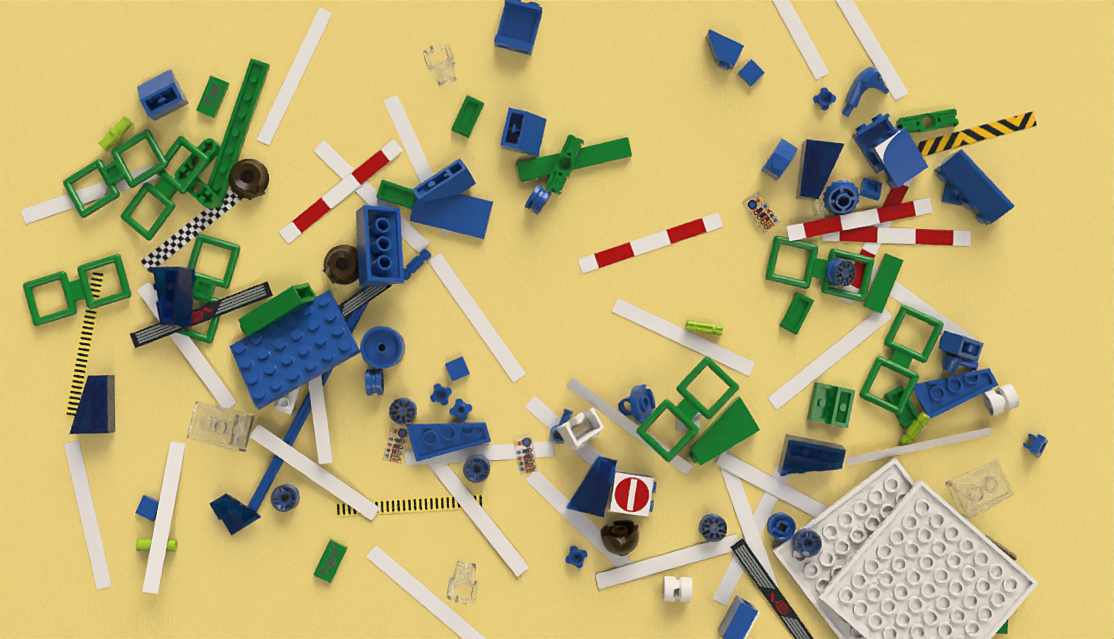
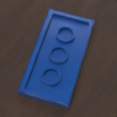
[410,194,493,239]

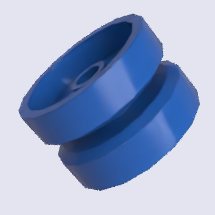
[360,326,405,369]

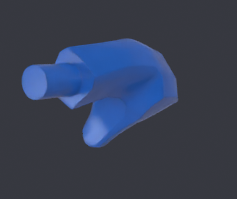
[841,66,889,117]

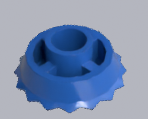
[822,179,860,215]

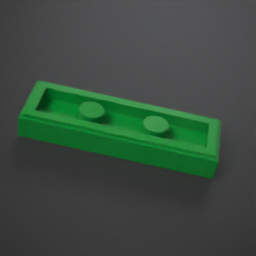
[863,253,904,314]

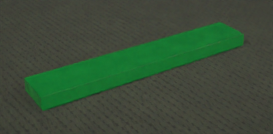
[517,137,632,182]

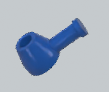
[942,353,978,372]
[549,408,573,444]

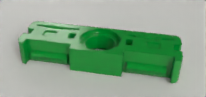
[896,109,959,133]
[546,135,584,195]

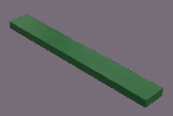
[204,58,270,209]

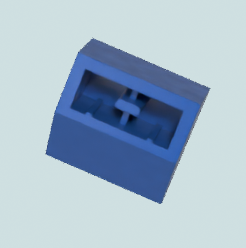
[137,69,189,121]
[500,108,547,157]

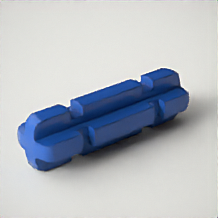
[403,249,431,280]

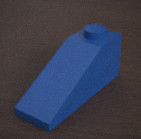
[412,158,476,202]

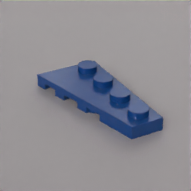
[913,368,998,419]
[406,422,491,462]

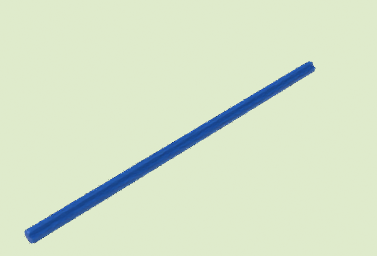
[246,286,369,513]

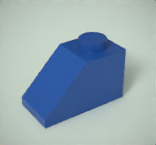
[706,29,744,70]
[761,139,798,181]
[938,330,984,361]

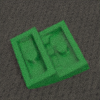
[807,382,855,428]

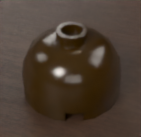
[600,520,639,556]

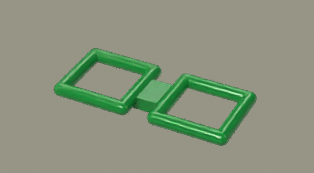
[63,129,168,218]
[121,136,210,241]
[173,234,241,344]
[765,236,874,302]
[23,254,132,326]
[859,305,944,415]
[636,356,739,462]

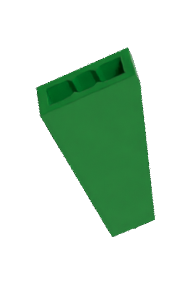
[238,283,316,336]
[689,396,760,466]

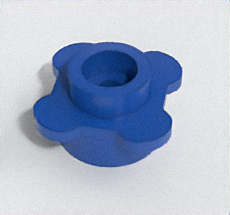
[813,88,836,111]
[430,384,452,405]
[450,398,472,421]
[565,546,588,568]

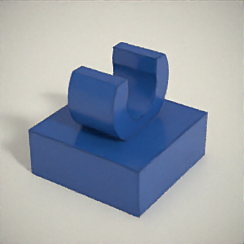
[1023,434,1048,458]

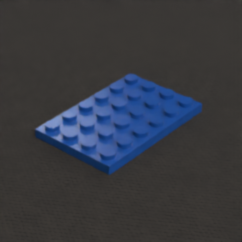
[229,290,361,410]

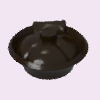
[229,159,269,200]
[323,245,359,285]

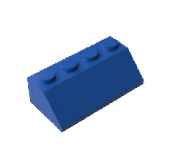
[934,149,1015,225]
[356,205,404,287]

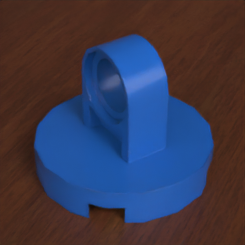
[618,384,656,423]

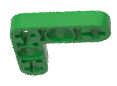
[175,138,220,209]

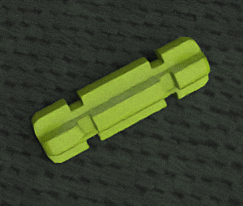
[685,320,723,336]
[900,412,930,445]

